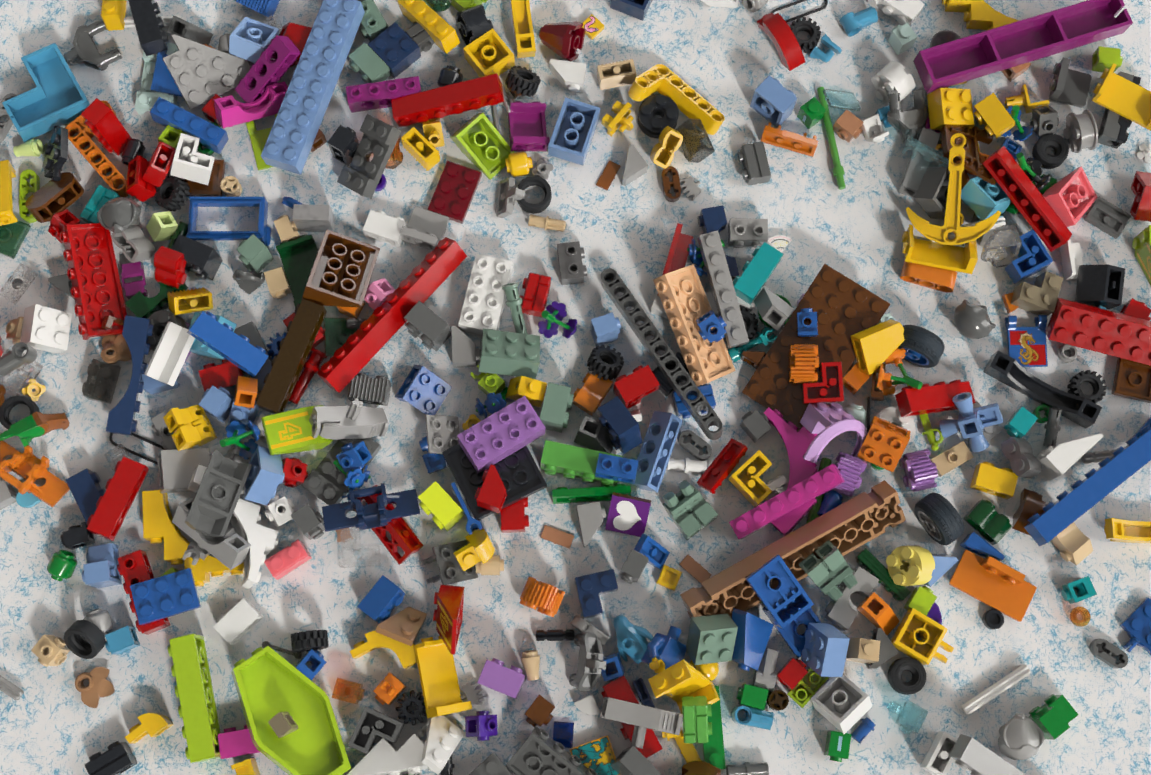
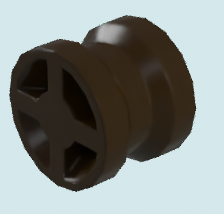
[766,690,789,711]

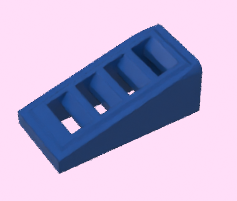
[960,532,1005,561]

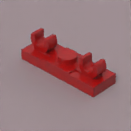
[696,438,748,494]

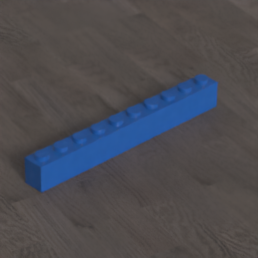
[1024,425,1151,546]

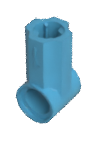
[839,7,878,37]
[731,706,773,730]

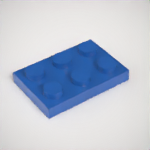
[130,568,201,625]

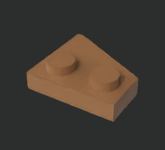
[376,607,427,646]

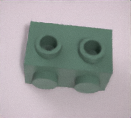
[360,0,388,42]
[349,43,391,84]
[237,234,274,273]

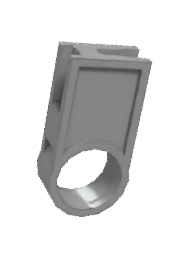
[570,615,610,647]

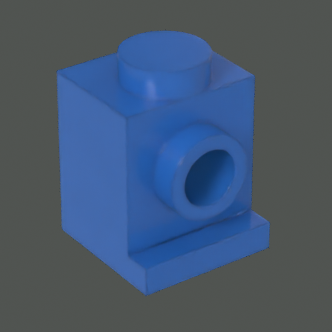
[797,308,818,337]
[295,649,327,681]

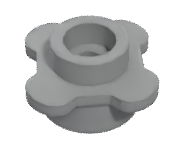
[532,159,553,180]

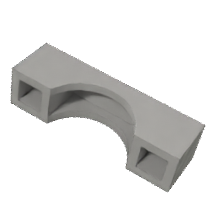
[172,497,251,570]

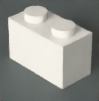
[362,210,407,248]
[213,598,263,645]

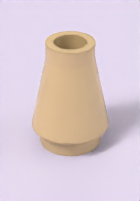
[521,650,540,681]

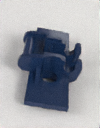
[322,483,420,532]

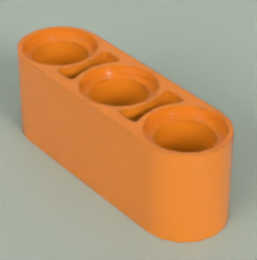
[900,260,957,292]

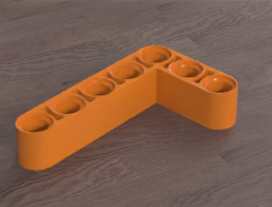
[65,100,128,197]

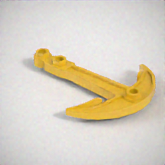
[906,133,1001,245]

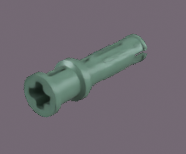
[502,282,528,334]

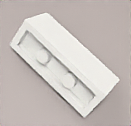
[145,321,195,386]

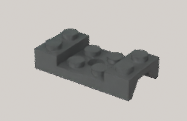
[337,114,402,199]
[301,438,381,505]

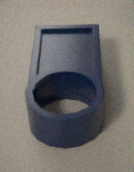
[632,677,655,708]

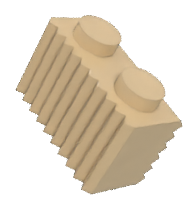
[597,59,637,90]

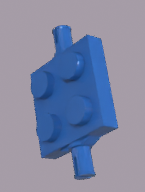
[1120,597,1151,655]

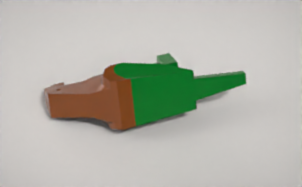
[0,412,70,447]

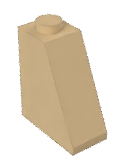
[846,638,880,664]

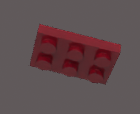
[427,161,482,224]

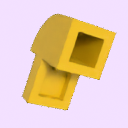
[453,528,495,571]

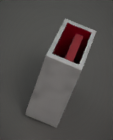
[293,204,335,232]

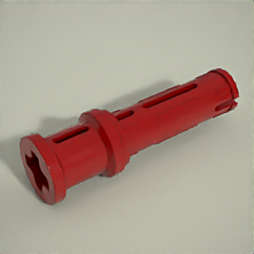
[289,348,327,405]

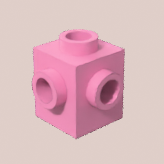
[364,278,395,310]

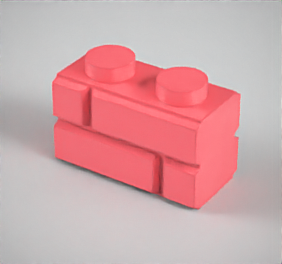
[264,539,312,580]

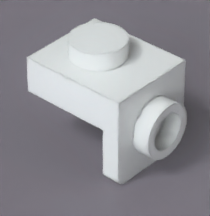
[861,114,890,144]

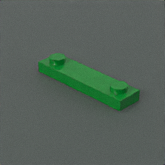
[552,484,631,504]
[703,686,726,769]

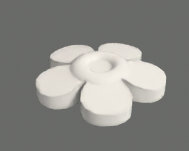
[1136,144,1151,163]

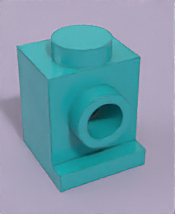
[1061,576,1097,604]

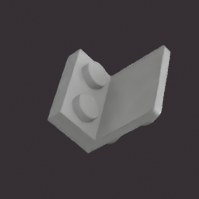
[400,207,449,251]

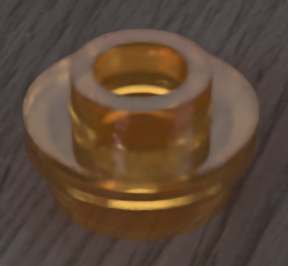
[1070,607,1091,627]

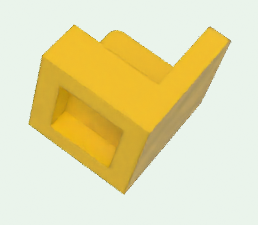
[231,758,260,775]

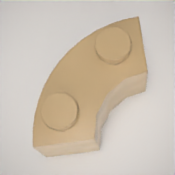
[1050,522,1093,566]

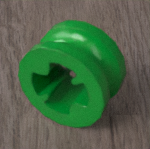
[1032,405,1049,423]

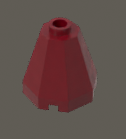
[539,21,585,62]

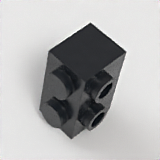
[327,125,359,166]

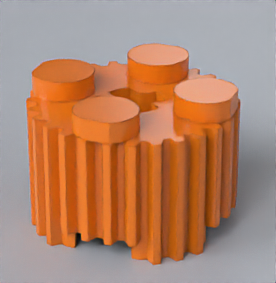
[789,344,819,383]
[519,577,565,617]

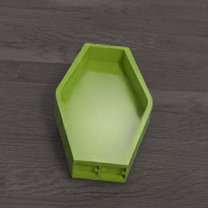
[231,646,351,775]

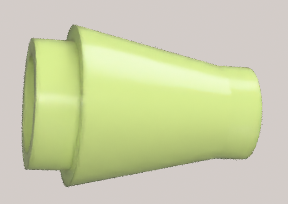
[13,138,44,157]

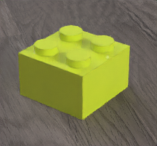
[418,481,465,532]

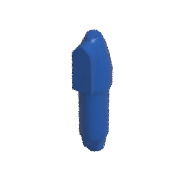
[282,196,302,209]

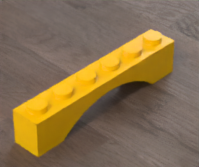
[511,0,536,58]

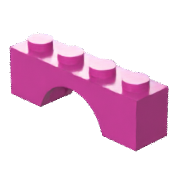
[214,82,288,128]

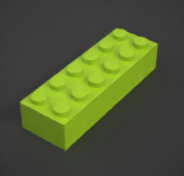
[168,634,221,763]

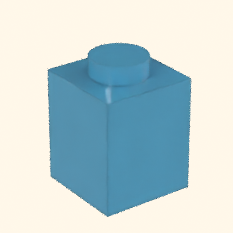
[105,626,140,655]

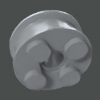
[1063,110,1098,153]

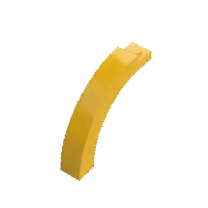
[1104,518,1151,543]

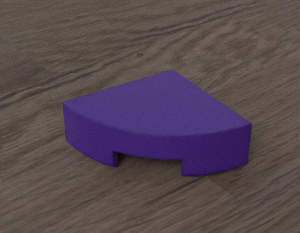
[926,602,942,625]

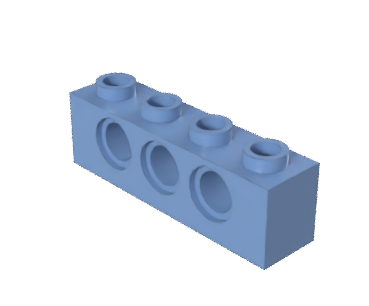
[632,411,683,492]

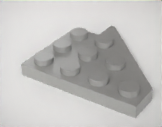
[162,34,250,109]

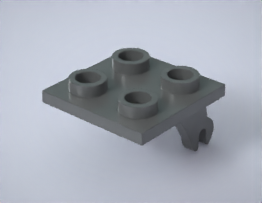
[421,540,478,585]

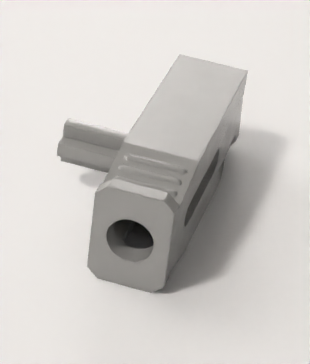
[309,398,389,439]
[600,697,683,749]

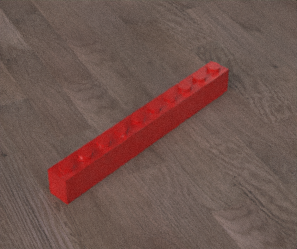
[317,237,467,393]

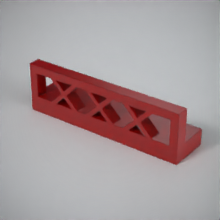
[657,223,693,296]
[357,485,423,565]

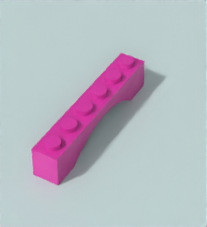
[729,464,845,539]

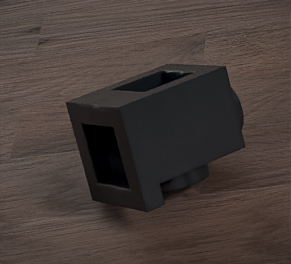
[61,522,95,550]

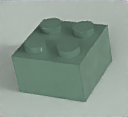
[540,382,574,433]
[686,613,738,665]

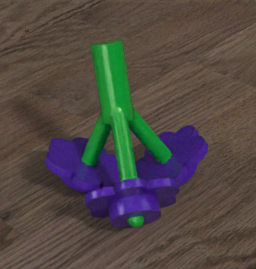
[538,301,577,339]

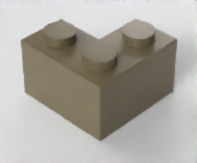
[1011,271,1064,316]

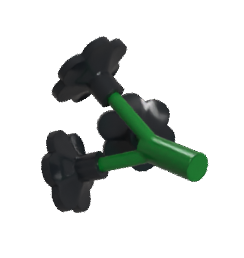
[1016,152,1052,191]

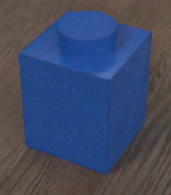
[601,652,625,682]

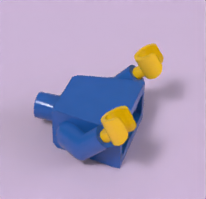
[641,626,687,674]

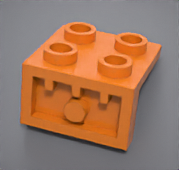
[857,416,911,472]

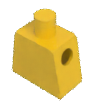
[506,376,547,407]

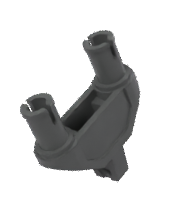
[63,19,122,71]
[887,89,929,143]
[569,632,606,692]

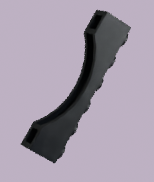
[983,350,1102,429]

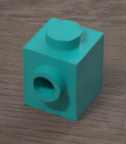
[1003,406,1038,438]

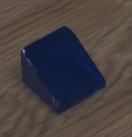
[553,721,574,748]

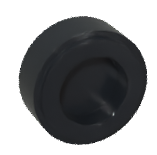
[982,609,1004,630]

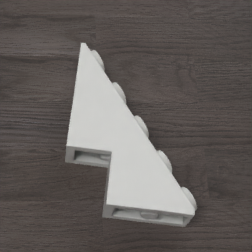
[347,734,432,775]

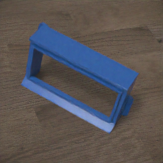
[187,197,271,246]

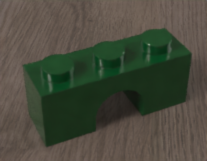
[125,278,188,319]

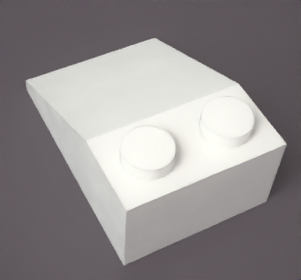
[1036,434,1104,481]

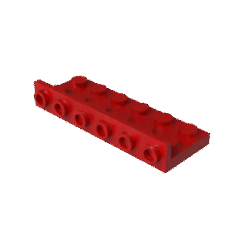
[60,223,127,340]

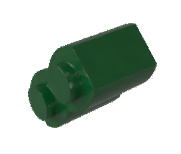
[964,499,1012,545]

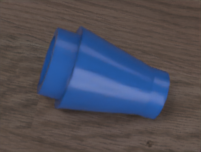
[817,490,843,517]

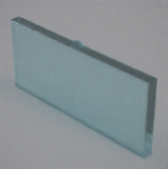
[719,684,735,719]

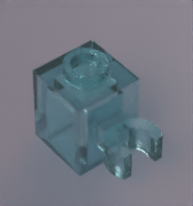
[887,701,928,735]

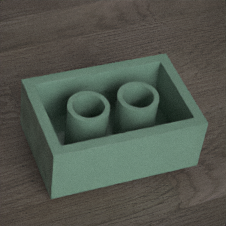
[478,328,540,379]

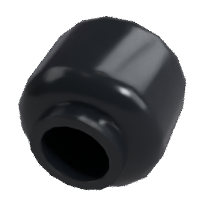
[437,65,463,87]

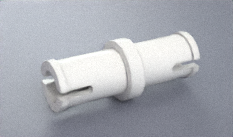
[666,458,707,473]

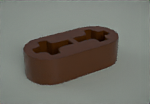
[661,166,681,202]

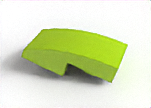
[787,668,829,708]

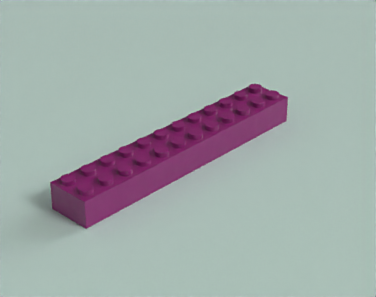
[913,0,1133,93]

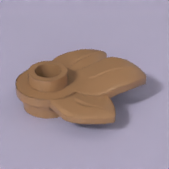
[101,334,132,364]
[75,667,115,708]

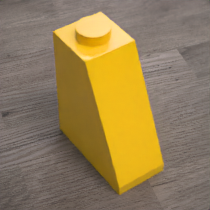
[850,319,905,375]

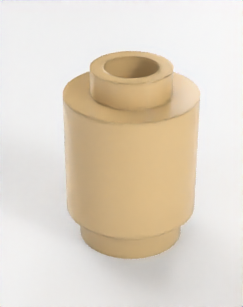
[476,555,504,575]

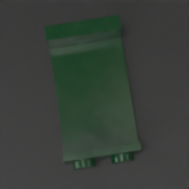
[276,235,318,308]

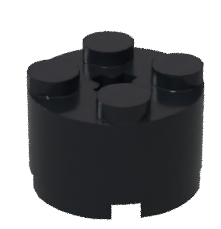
[456,4,493,45]

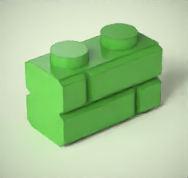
[682,696,712,744]

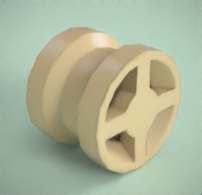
[220,176,242,197]

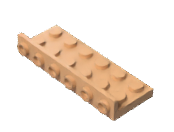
[653,264,735,386]

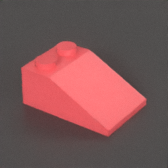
[1042,166,1098,227]

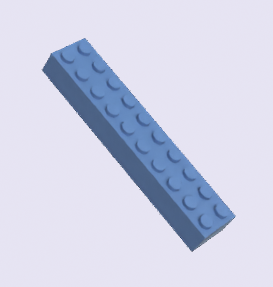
[261,0,365,175]

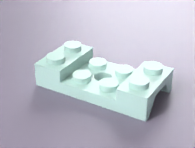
[135,43,179,115]

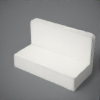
[1059,239,1083,281]

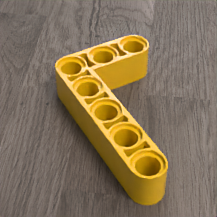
[628,64,725,135]

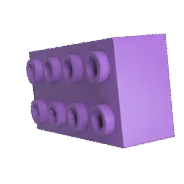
[457,396,546,474]

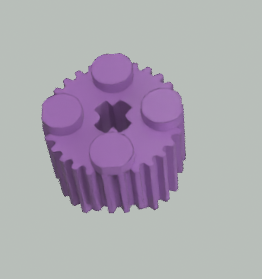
[899,449,938,492]
[832,452,867,497]

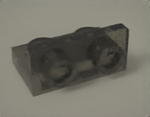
[82,359,121,404]

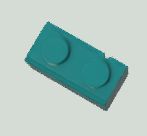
[80,185,120,224]

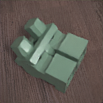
[662,480,718,540]
[798,540,858,602]

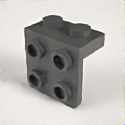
[1049,57,1092,108]

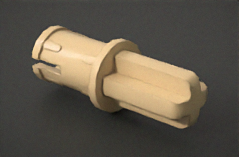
[528,214,566,232]

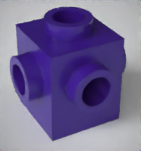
[465,711,498,741]

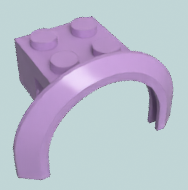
[800,402,867,463]

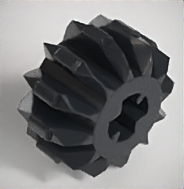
[395,690,427,726]

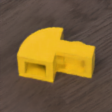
[125,713,173,744]

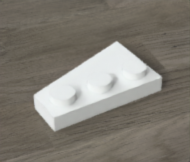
[421,716,465,775]

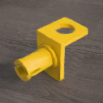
[1005,84,1050,114]
[422,118,445,148]

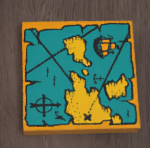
[570,735,620,775]

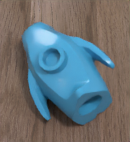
[613,615,653,664]

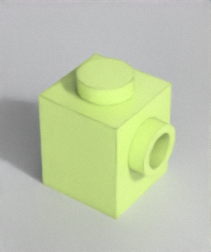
[146,211,178,242]

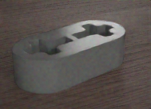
[678,430,712,461]
[1089,639,1128,669]

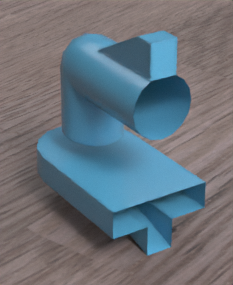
[809,34,842,63]

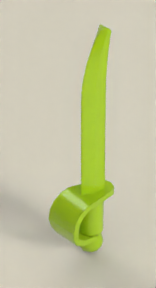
[907,385,944,451]

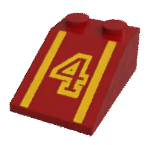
[433,585,465,655]

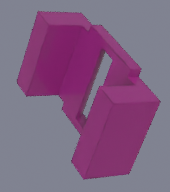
[121,261,148,299]

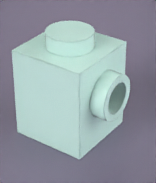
[888,23,917,55]

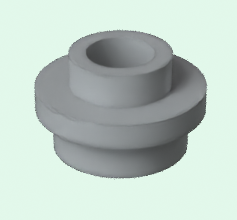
[1057,344,1077,363]

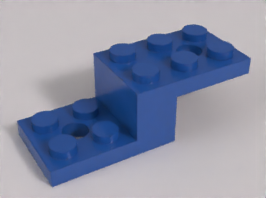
[745,555,821,658]

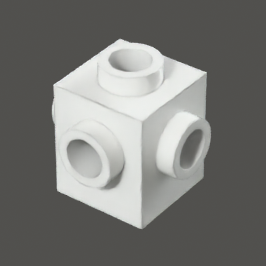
[264,495,295,527]

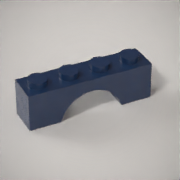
[697,205,739,281]

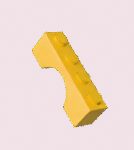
[397,0,460,54]

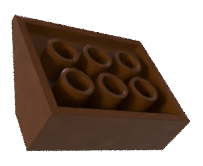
[302,229,380,308]

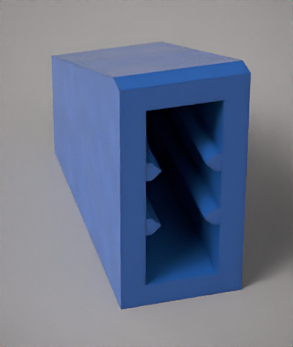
[732,608,774,671]

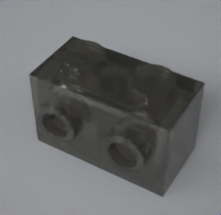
[675,118,715,163]

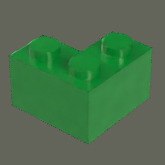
[1029,694,1078,740]

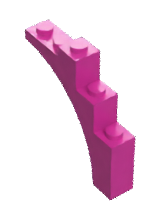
[764,407,818,536]

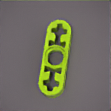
[19,169,40,223]

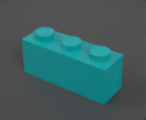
[733,242,784,305]

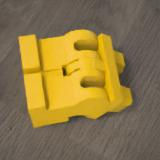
[163,405,218,451]

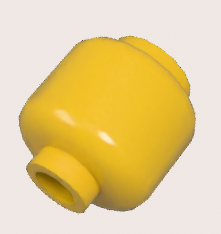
[505,151,533,177]

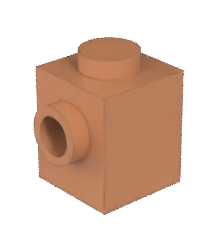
[833,109,864,142]

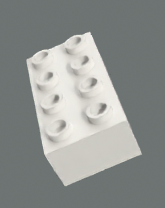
[458,254,514,336]

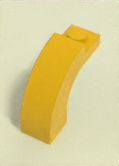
[350,630,417,669]

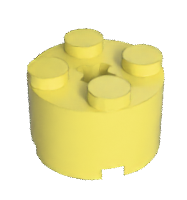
[886,545,935,586]

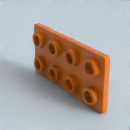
[949,550,1037,622]

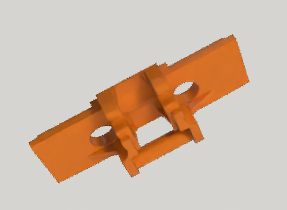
[0,440,70,508]

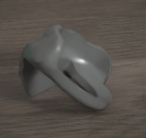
[233,269,265,294]

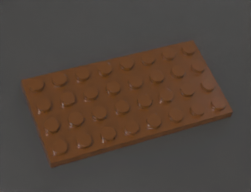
[742,263,890,429]

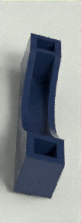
[106,315,154,436]

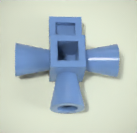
[939,392,1003,452]

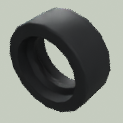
[517,176,552,214]
[0,395,40,429]
[64,620,106,659]

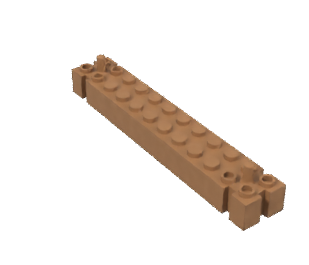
[680,480,906,619]

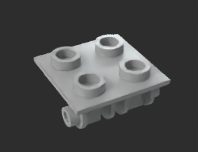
[425,415,460,454]

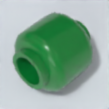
[47,550,78,581]

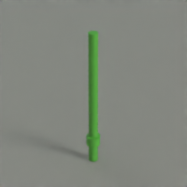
[817,87,846,190]

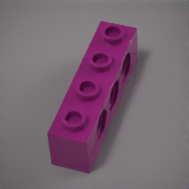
[235,35,301,103]
[346,76,422,113]

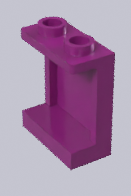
[508,101,550,152]

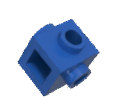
[696,310,727,343]
[336,441,372,472]

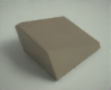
[269,712,298,738]

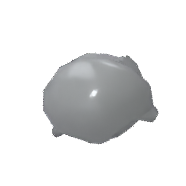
[998,713,1045,760]

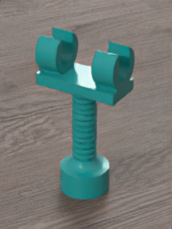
[727,327,777,363]

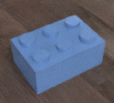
[548,97,600,165]

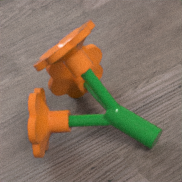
[876,348,923,396]

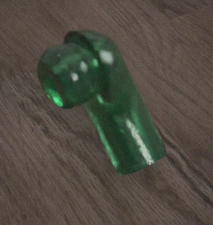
[424,0,451,12]

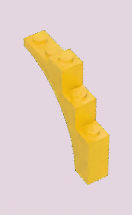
[942,0,1019,31]
[142,490,244,587]

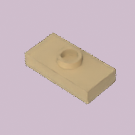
[931,441,974,477]

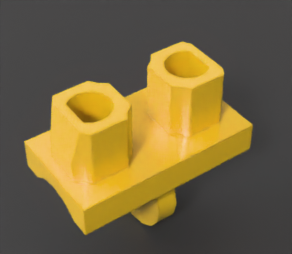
[601,101,634,137]

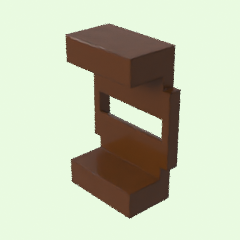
[101,316,124,329]
[871,363,886,401]

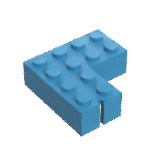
[2,43,90,142]

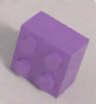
[477,658,526,699]

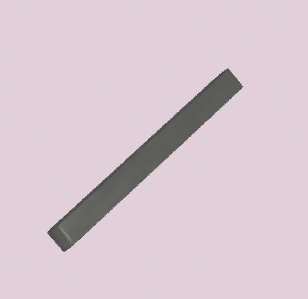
[601,268,722,440]

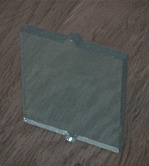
[823,89,861,112]

